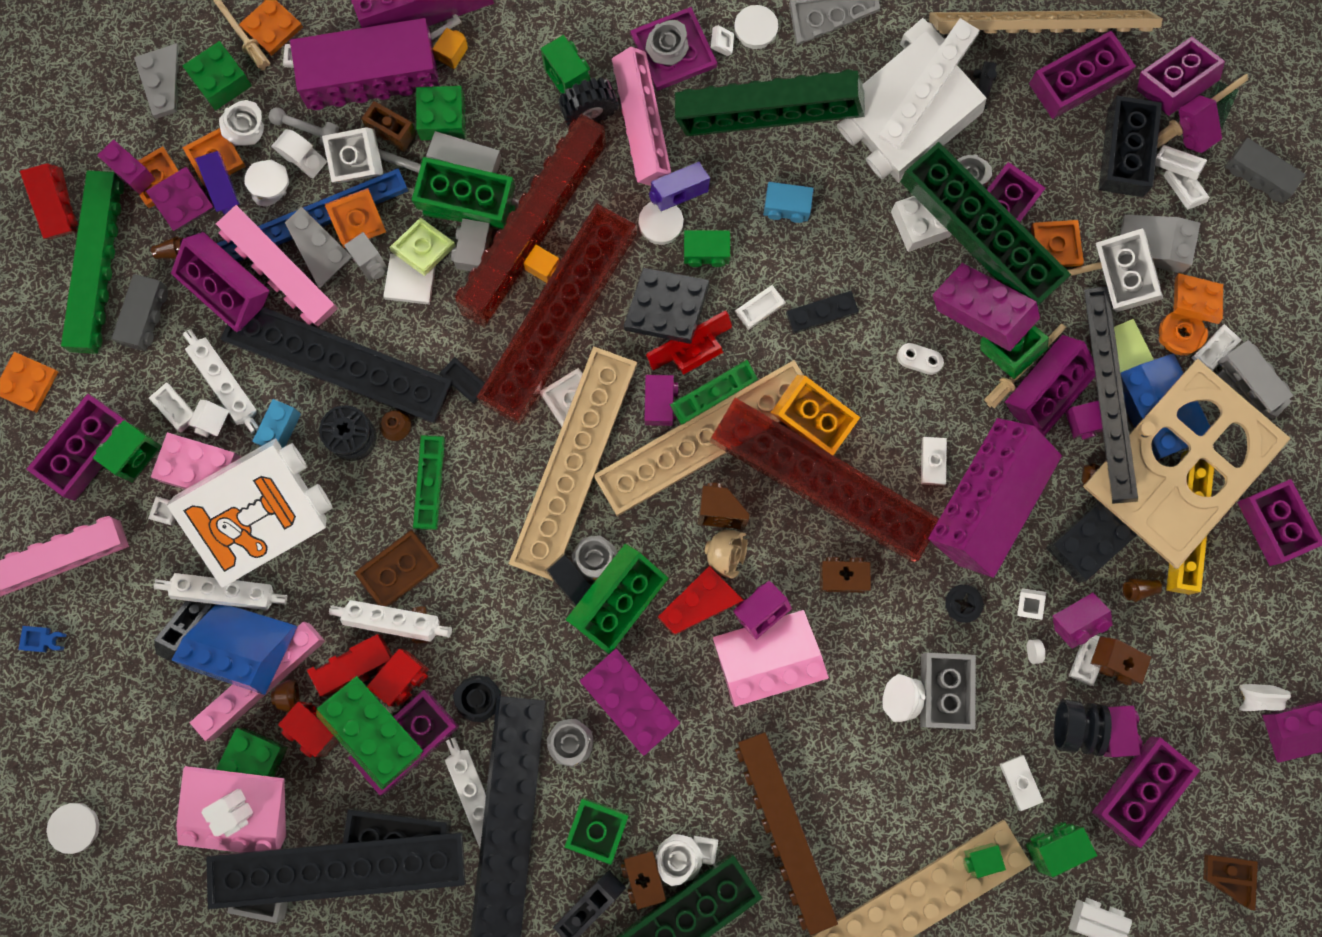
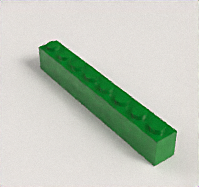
[61,170,124,354]

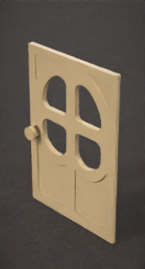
[1083,359,1290,569]

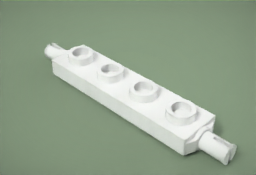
[183,329,259,434]
[154,573,287,610]
[329,600,452,641]
[445,737,486,848]

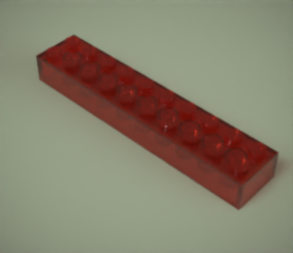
[455,113,606,328]
[477,203,637,426]
[709,397,939,563]

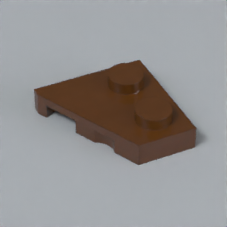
[1203,854,1258,911]

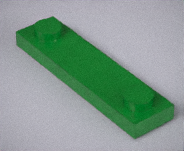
[670,360,758,425]
[413,435,445,530]

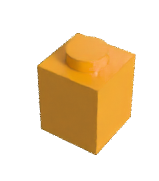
[432,27,468,69]
[523,245,561,284]

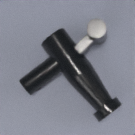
[973,61,997,109]

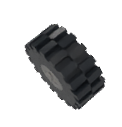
[558,78,619,128]

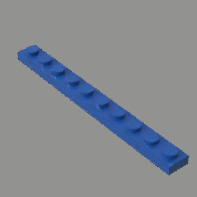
[217,168,408,262]

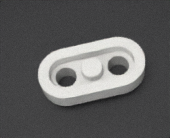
[897,343,944,375]

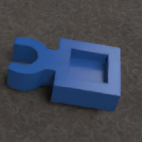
[18,626,67,653]

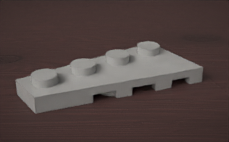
[789,0,880,46]

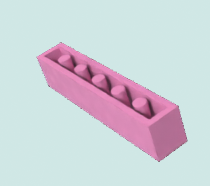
[612,46,671,186]
[216,205,338,327]
[0,516,129,597]
[189,622,325,741]

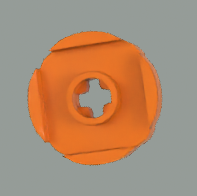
[1159,312,1208,356]

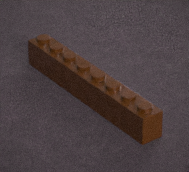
[734,732,838,936]

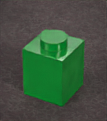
[963,843,1006,878]

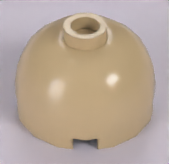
[705,530,748,579]

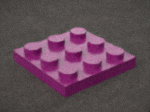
[630,7,718,91]

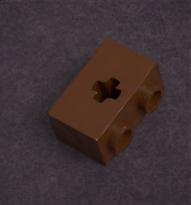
[362,101,416,152]
[820,557,871,593]
[1090,637,1152,686]
[621,849,666,910]

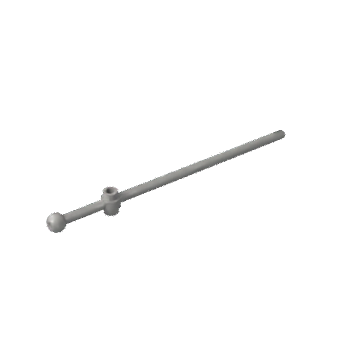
[268,107,521,209]

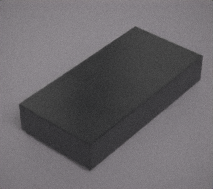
[439,357,490,405]
[545,554,591,606]

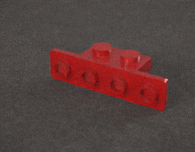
[646,311,732,375]

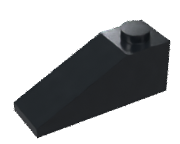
[154,601,215,665]
[553,870,626,937]

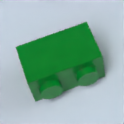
[684,230,730,267]

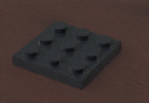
[624,268,710,344]

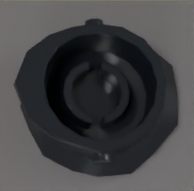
[453,675,501,722]

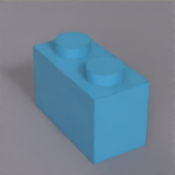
[763,182,813,223]
[252,399,301,448]

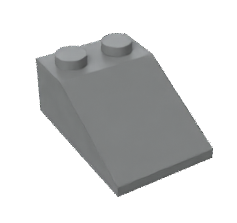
[1120,215,1200,274]

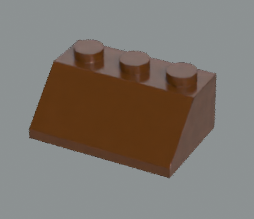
[698,483,750,530]

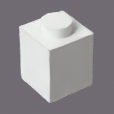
[188,400,229,438]
[1017,588,1046,620]

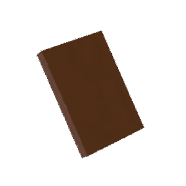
[354,529,441,607]

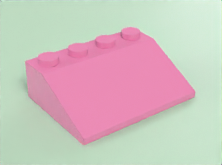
[712,610,829,707]
[176,766,286,853]

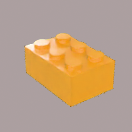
[770,375,860,456]

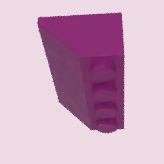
[171,232,270,332]
[1005,335,1095,436]
[1262,700,1322,763]

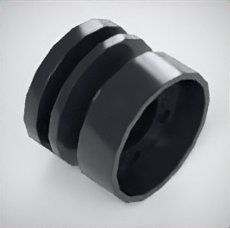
[319,405,377,462]
[1054,699,1112,756]

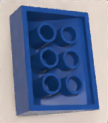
[1121,353,1210,461]
[172,604,297,695]

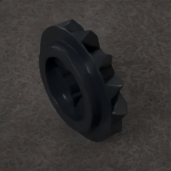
[945,585,984,623]

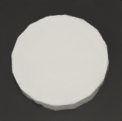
[734,5,778,49]
[638,202,684,245]
[47,803,100,854]

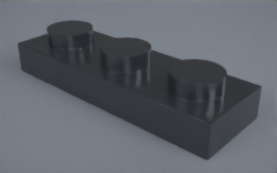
[786,291,859,334]

